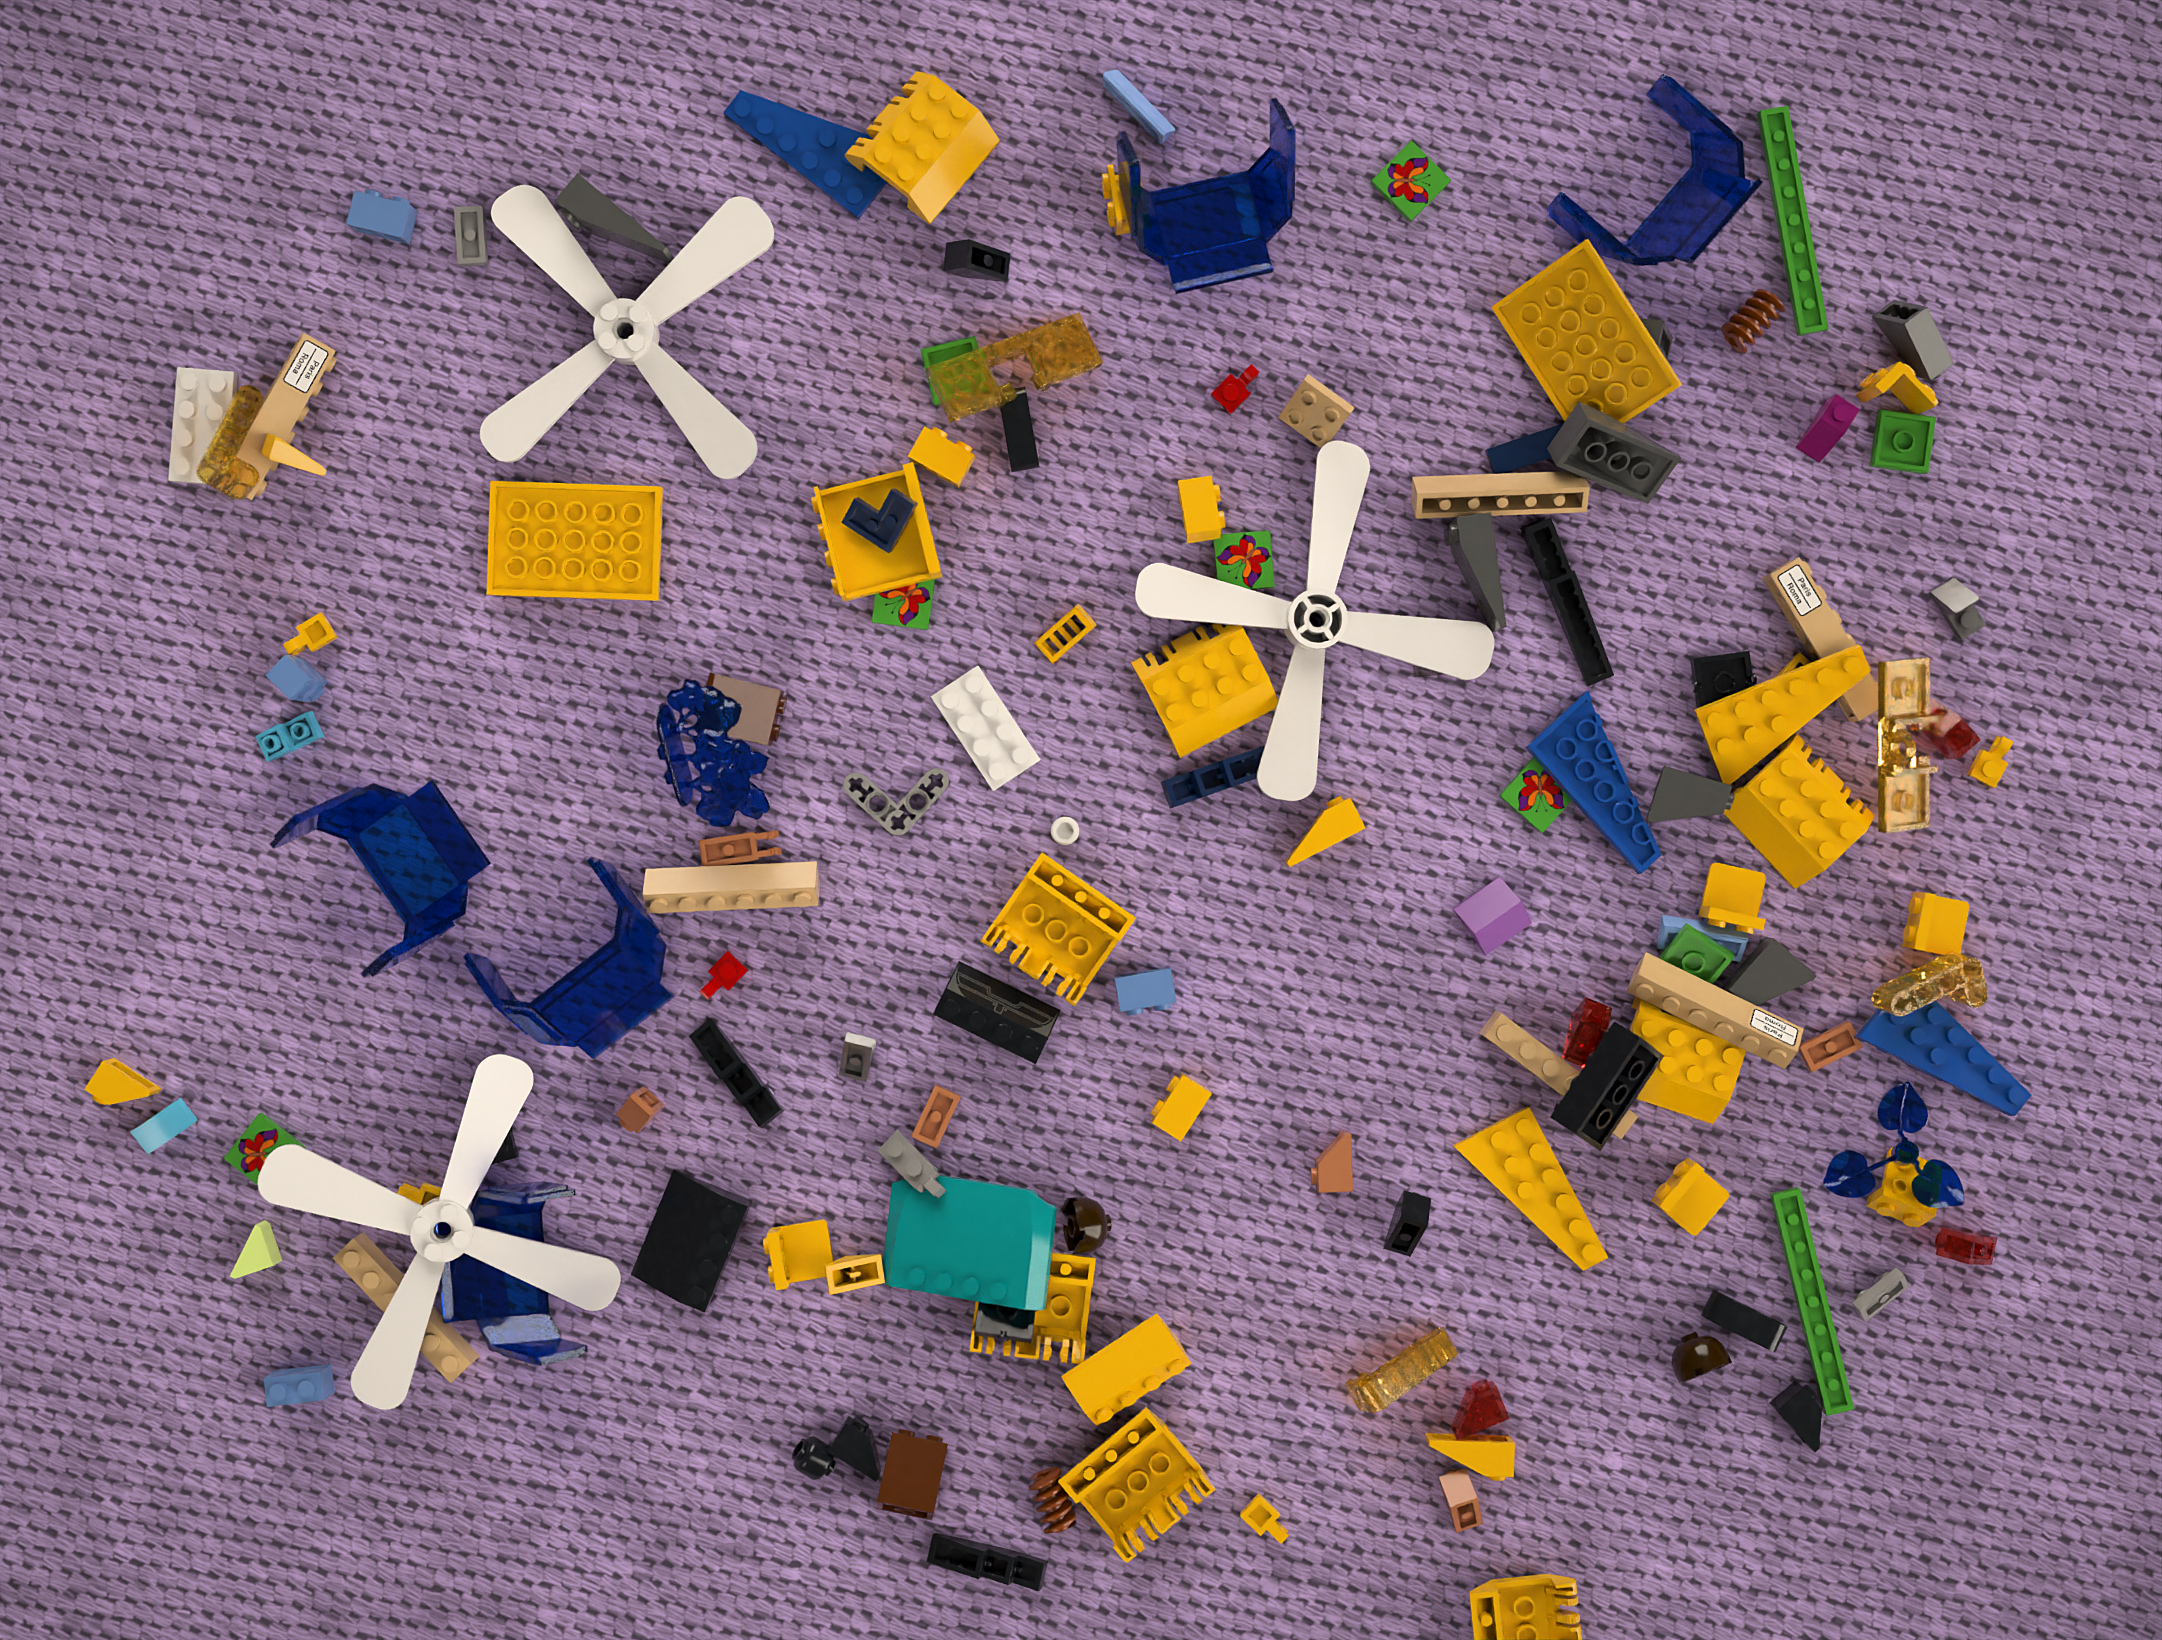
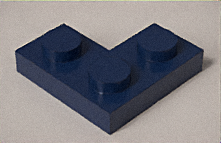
[841,488,918,553]

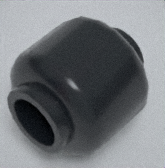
[792,1436,836,1480]

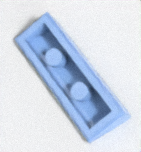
[1103,70,1175,144]
[1657,915,1748,962]

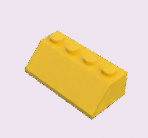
[1061,1313,1192,1426]

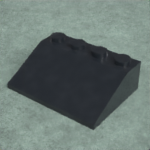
[631,1169,752,1313]

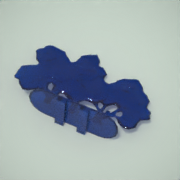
[656,679,770,827]

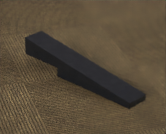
[1520,517,1614,686]

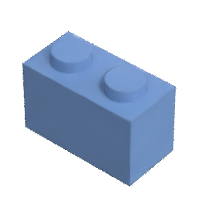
[346,189,418,245]
[265,655,328,702]
[1114,967,1176,1016]
[264,1364,335,1407]

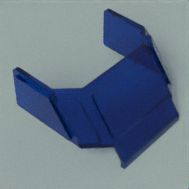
[1546,74,1763,266]
[1116,98,1296,294]
[270,780,491,978]
[463,857,675,1059]
[435,1181,588,1366]

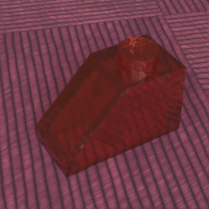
[1910,698,1981,759]
[1562,997,1612,1067]
[1935,1227,1998,1265]
[1450,1380,1510,1440]

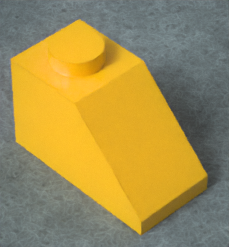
[84,1058,162,1105]

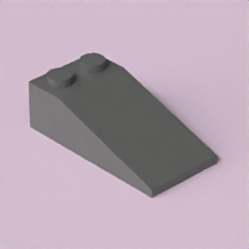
[555,173,674,264]
[1547,402,1681,504]
[1444,512,1507,632]

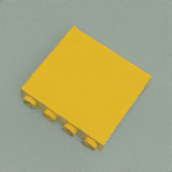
[811,462,943,602]

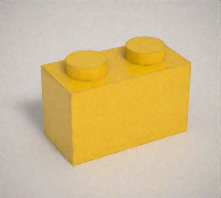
[908,426,975,488]
[1178,475,1226,544]
[1150,1073,1212,1142]

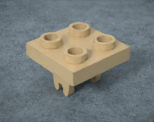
[1278,374,1355,448]

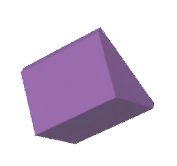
[1453,877,1532,955]

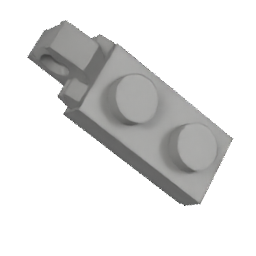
[878,1130,946,1199]

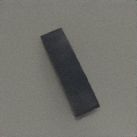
[689,1018,784,1128]
[927,1533,1048,1591]

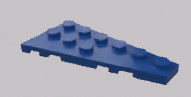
[723,90,887,219]
[1525,691,1662,874]
[1854,976,2032,1116]

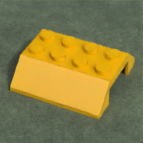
[845,71,1000,225]
[1131,623,1278,758]
[1723,733,1875,889]
[980,852,1136,1007]
[1630,996,1747,1124]
[969,1252,1096,1364]
[1058,1407,1216,1563]
[1469,1574,1582,1640]

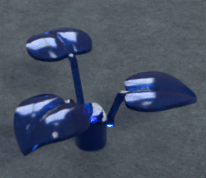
[1823,1081,1965,1208]

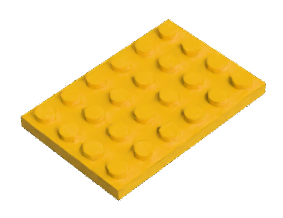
[1491,239,1682,424]
[486,481,663,601]

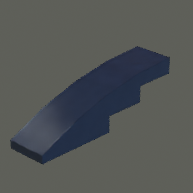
[1161,746,1265,809]

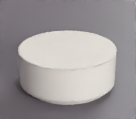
[1051,817,1079,845]

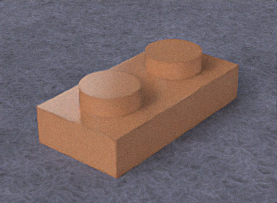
[1798,1021,1863,1072]
[911,1084,961,1149]

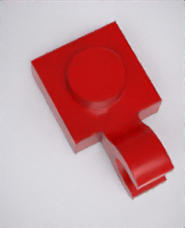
[1211,364,1259,415]
[699,951,749,1000]

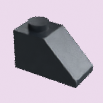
[943,239,1011,282]
[1383,1190,1431,1257]
[1770,1381,1822,1452]
[828,1416,881,1482]

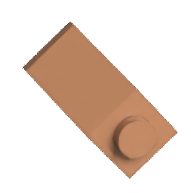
[616,1086,665,1133]
[1310,1131,1353,1193]
[1439,1468,1483,1533]

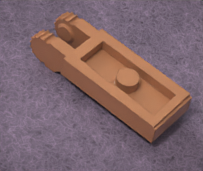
[698,830,782,866]

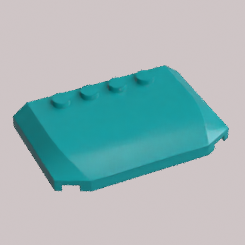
[883,1175,1057,1310]

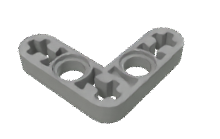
[843,768,950,836]

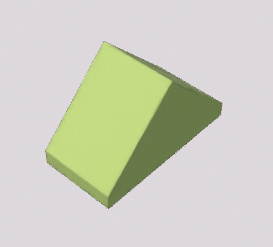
[230,1220,282,1279]

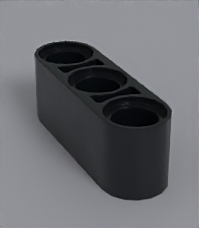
[997,387,1039,472]
[1701,1290,1788,1352]

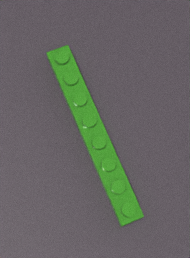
[1757,106,1829,336]
[1770,1187,1854,1416]

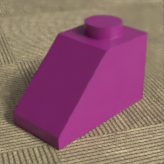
[1795,394,1860,463]

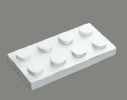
[168,367,238,486]
[931,666,1040,791]

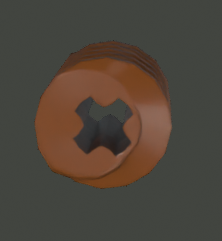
[1722,289,1785,354]
[1029,1467,1077,1534]

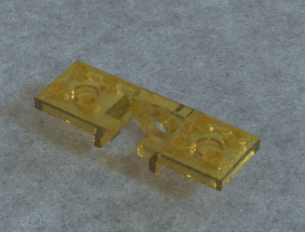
[926,312,1103,423]
[1878,657,1939,833]

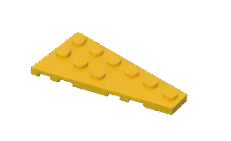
[1694,644,1870,785]
[1453,1106,1608,1271]

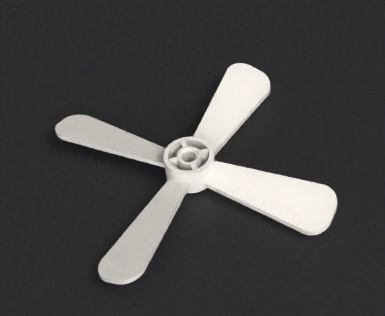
[480,185,774,480]
[1135,440,1495,801]
[258,1054,621,1410]

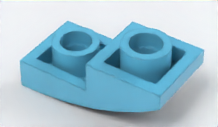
[255,711,325,762]
[130,1098,198,1154]

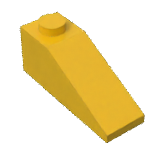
[1285,795,1365,867]
[1425,1433,1515,1481]

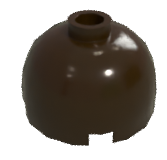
[1063,1197,1112,1255]
[1672,1332,1732,1383]

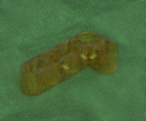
[196,385,263,499]
[1872,951,1988,1017]
[1345,1327,1458,1413]

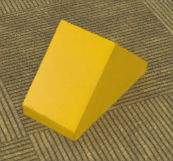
[824,1254,885,1295]

